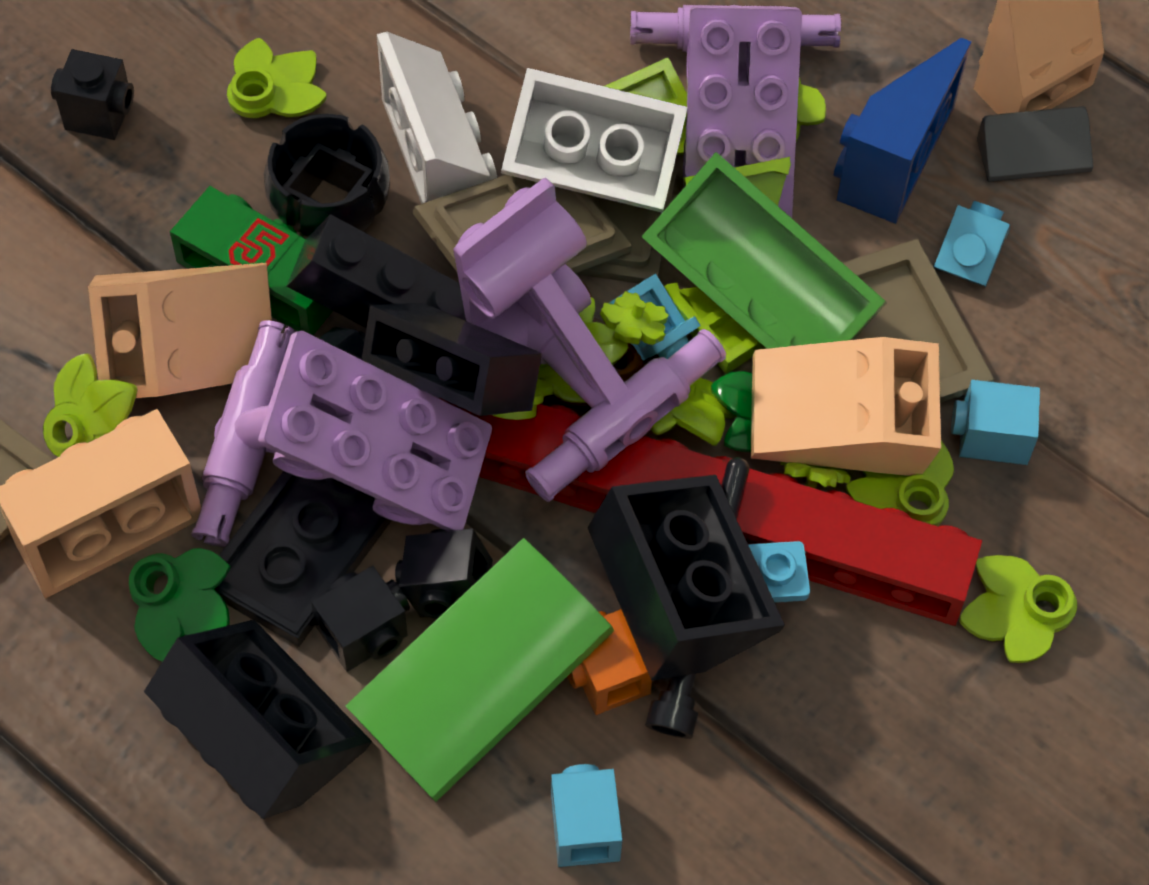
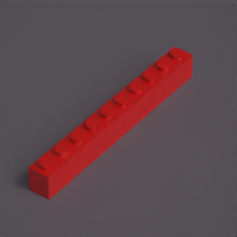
[435,396,983,626]

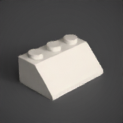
[377,32,497,204]
[501,68,688,213]

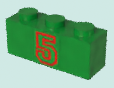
[170,186,333,335]

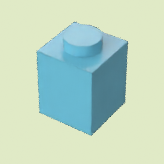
[951,380,1040,465]
[551,764,622,867]

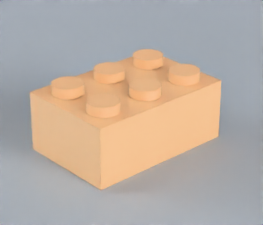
[0,409,201,599]

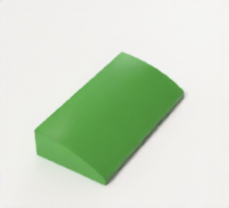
[642,152,887,349]
[345,538,615,802]

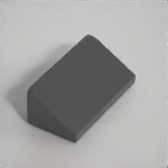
[977,106,1093,182]

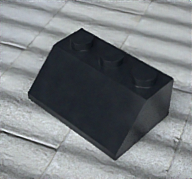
[587,475,785,681]
[144,620,372,819]

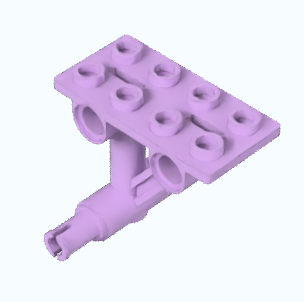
[630,5,841,218]
[453,178,726,502]
[191,320,492,547]

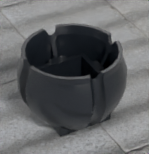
[264,114,390,238]

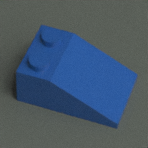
[833,38,972,224]

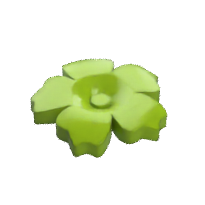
[600,291,669,345]
[780,462,851,489]

